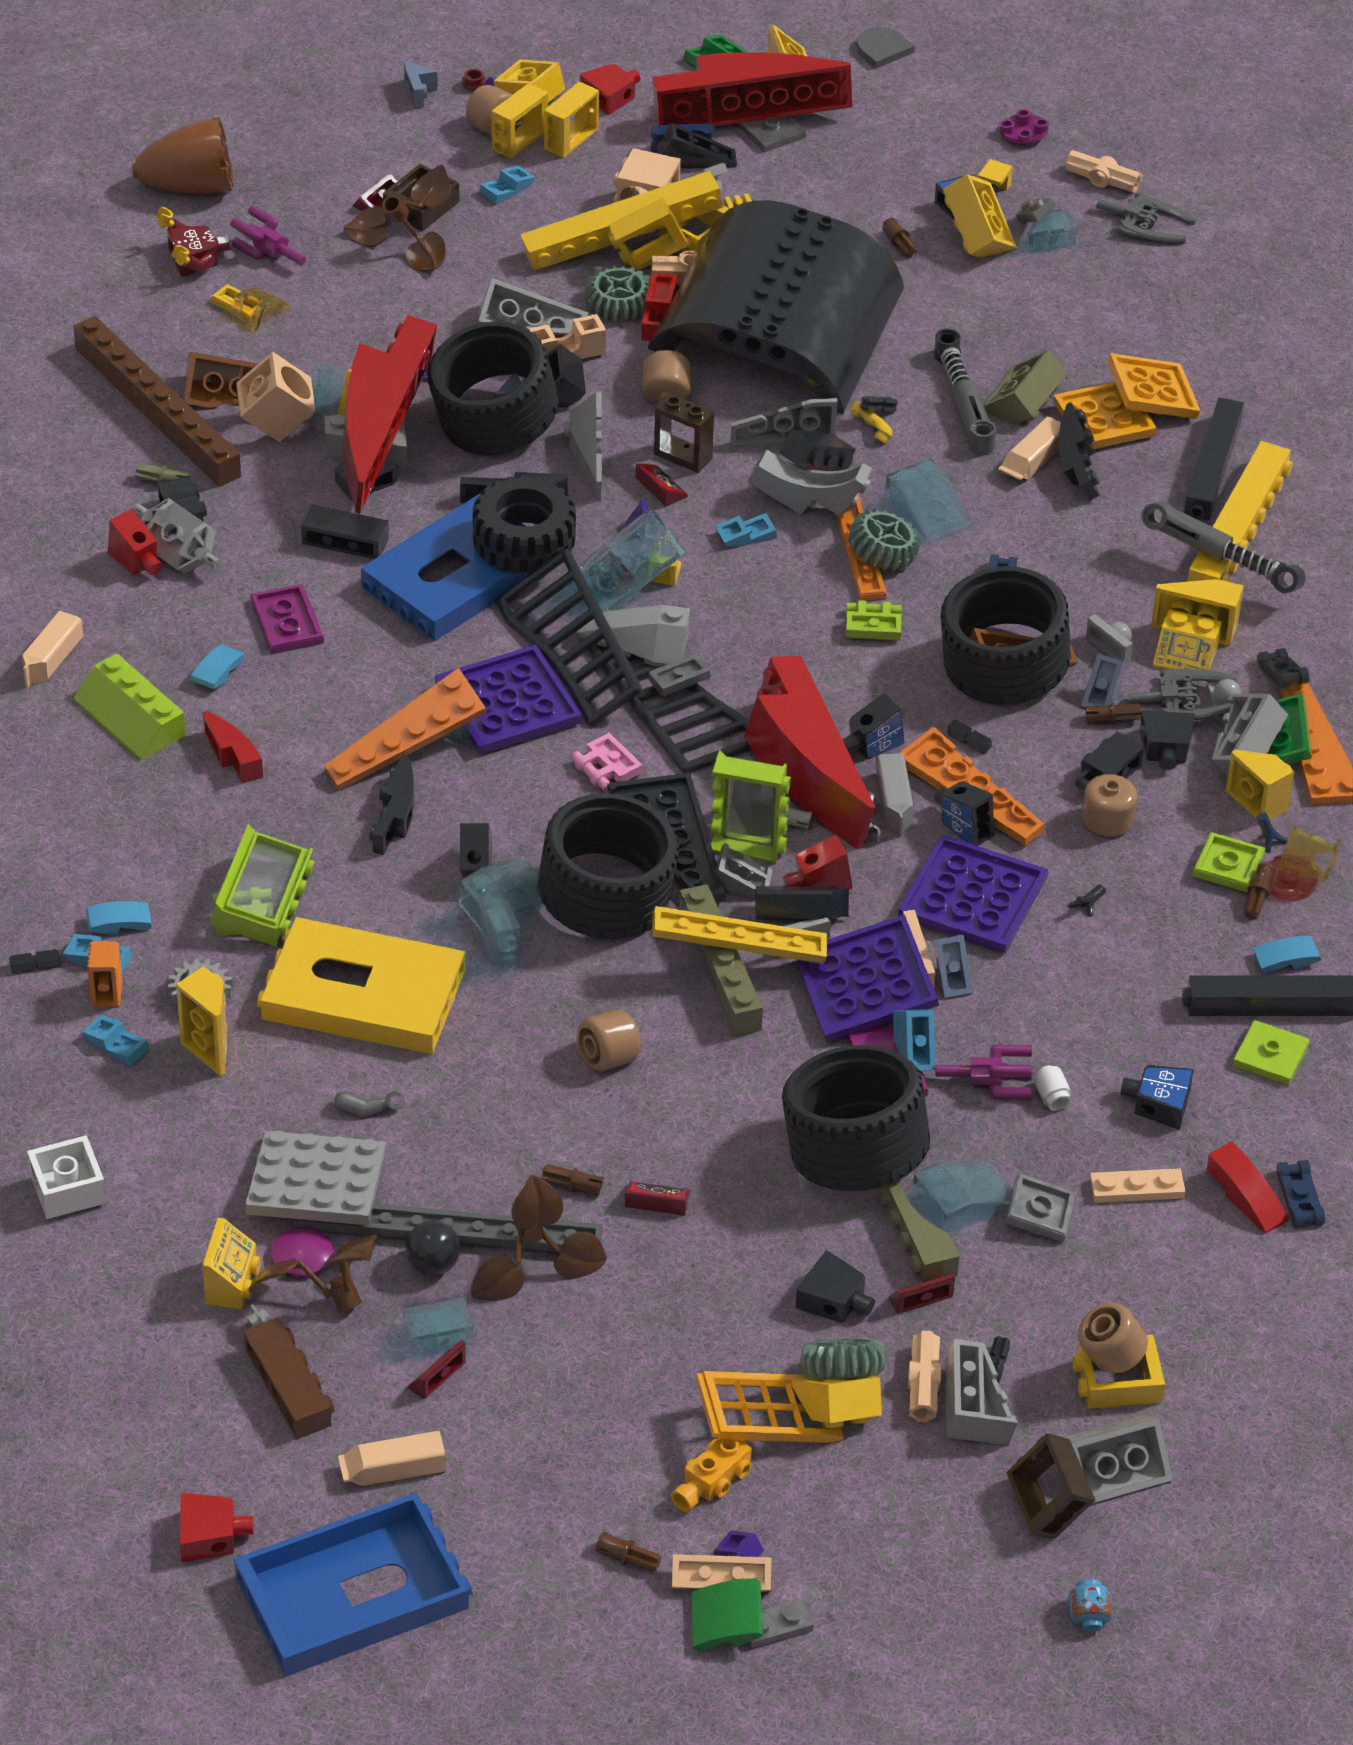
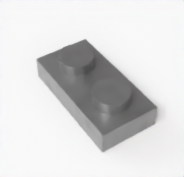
[1016,197,1057,223]
[648,654,710,697]
[748,1599,814,1649]

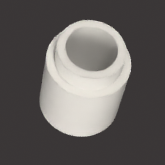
[1033,1065,1072,1111]

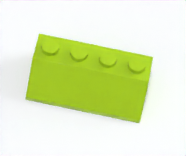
[73,653,186,761]

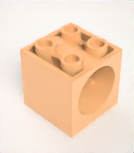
[613,148,681,203]
[237,351,315,442]

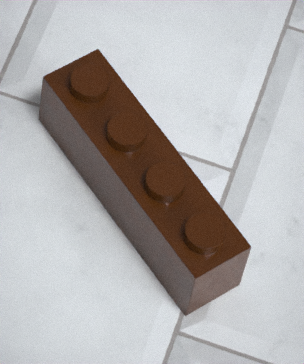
[243,1317,334,1440]

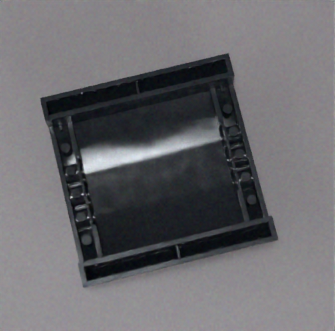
[648,200,904,414]

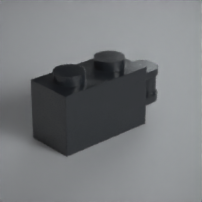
[1075,731,1144,791]

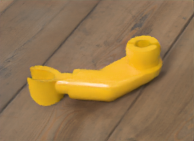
[848,401,893,444]

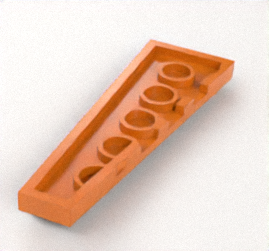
[324,668,487,790]
[1278,683,1353,805]
[899,727,1044,846]

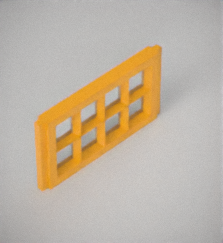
[695,1371,844,1443]

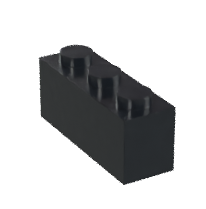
[779,430,856,471]
[301,505,389,559]

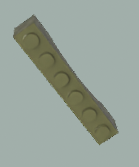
[679,884,763,1037]
[878,1180,960,1283]

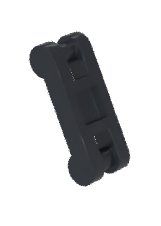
[1257,648,1310,688]

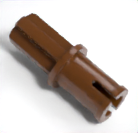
[882,218,917,257]
[1086,702,1142,724]
[1244,862,1276,919]
[542,1164,604,1196]
[596,1532,661,1571]

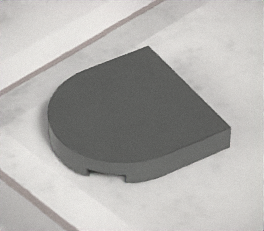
[857,27,915,68]

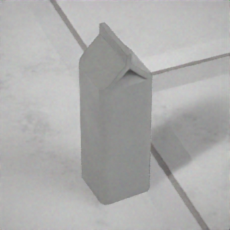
[876,753,913,837]

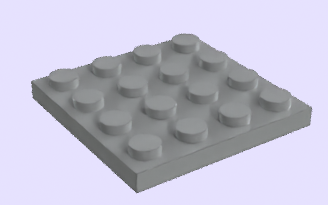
[245,1131,386,1226]

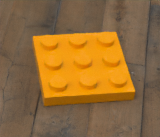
[1107,353,1200,419]
[1053,382,1156,449]

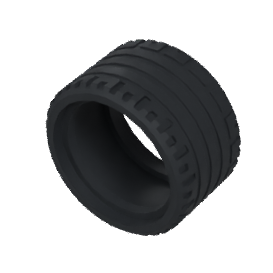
[427,321,559,455]
[940,566,1071,705]
[537,793,679,939]
[782,1045,930,1192]

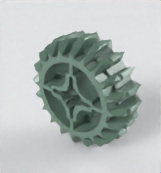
[585,265,650,323]
[848,508,920,572]
[800,1338,886,1379]

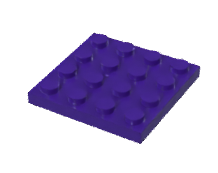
[435,645,582,755]
[898,834,1048,953]
[796,914,939,1043]

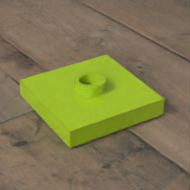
[1193,832,1265,893]
[1233,1020,1310,1086]

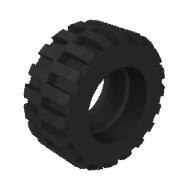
[473,475,576,574]

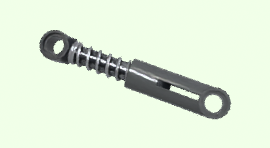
[934,328,996,455]
[1141,501,1306,593]

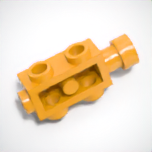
[670,1439,752,1513]

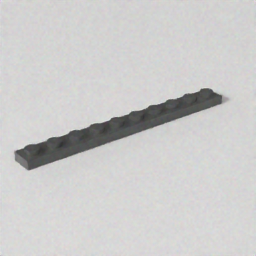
[292,1204,603,1252]

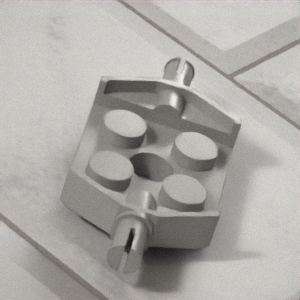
[132,498,222,574]

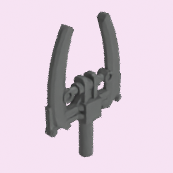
[1096,192,1196,243]
[1128,668,1237,721]

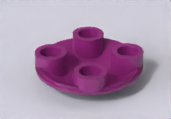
[1000,109,1049,144]
[271,1227,333,1279]

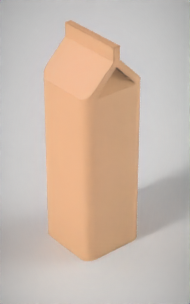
[998,417,1061,481]
[22,611,83,688]
[338,1431,446,1486]

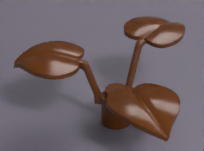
[343,164,451,271]
[470,1175,607,1301]
[248,1235,378,1312]

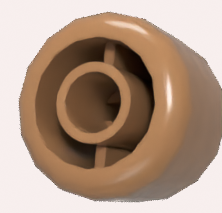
[466,85,519,136]
[642,350,691,404]
[1081,774,1138,837]
[576,1009,641,1072]
[1078,1302,1148,1374]

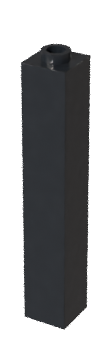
[1184,397,1244,521]
[1182,975,1353,1016]

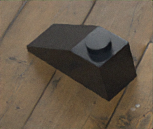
[657,123,737,168]

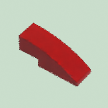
[641,273,678,341]
[202,711,263,783]
[1206,1141,1289,1234]

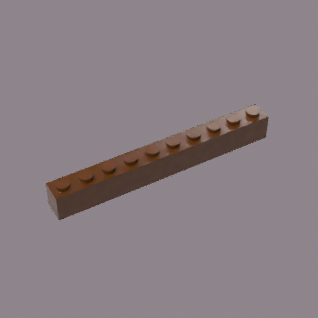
[73,316,241,487]

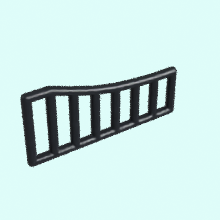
[496,549,642,727]
[588,644,752,773]

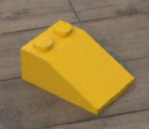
[1151,579,1244,645]

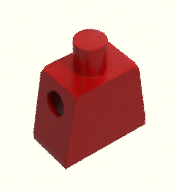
[580,64,641,115]
[107,509,162,575]
[783,834,853,890]
[180,1493,254,1562]

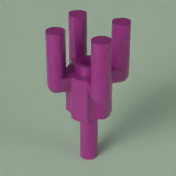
[230,205,306,266]
[935,1044,1032,1099]

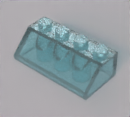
[569,509,686,611]

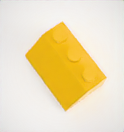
[943,174,1017,258]
[176,966,227,1076]

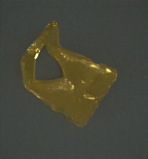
[229,287,290,332]
[1279,827,1342,880]

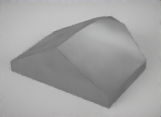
[716,843,773,899]

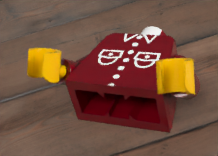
[156,207,230,277]

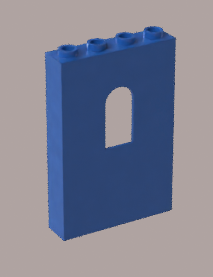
[361,494,529,641]
[234,1493,472,1677]

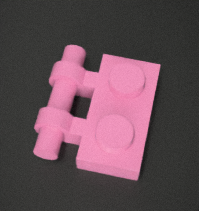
[571,733,643,793]

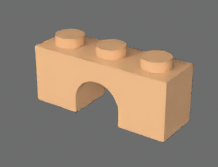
[529,314,606,359]

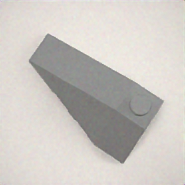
[477,278,588,336]
[564,392,602,501]
[730,398,837,445]
[576,605,690,667]

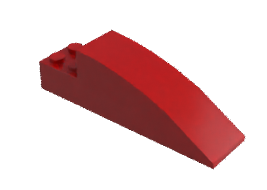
[652,52,853,127]
[343,314,437,514]
[744,655,876,849]

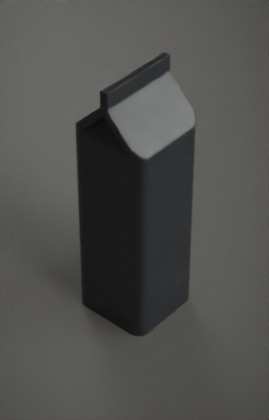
[755,886,849,919]

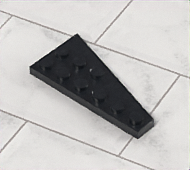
[607,773,725,902]

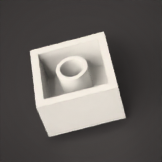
[27,1135,106,1219]

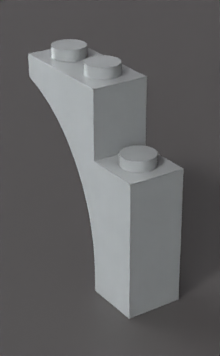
[747,450,872,516]

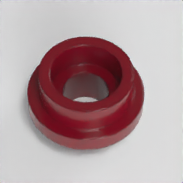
[462,69,486,90]

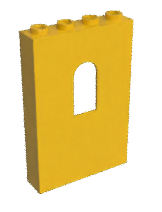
[257,917,465,1055]

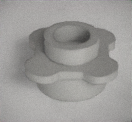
[246,1304,272,1327]

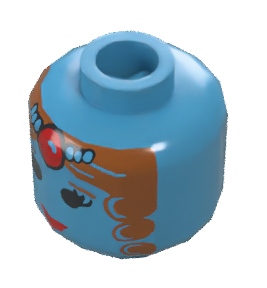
[1068,1579,1113,1631]

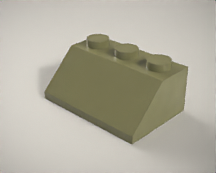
[983,349,1067,424]

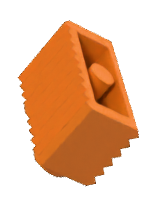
[87,941,122,1007]

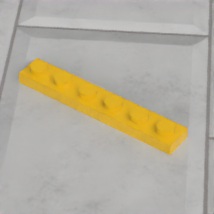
[652,906,827,964]

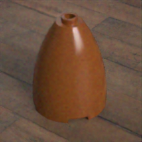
[132,117,234,195]

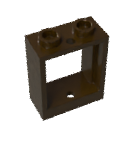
[383,164,460,232]
[654,393,714,473]
[1006,1433,1096,1539]

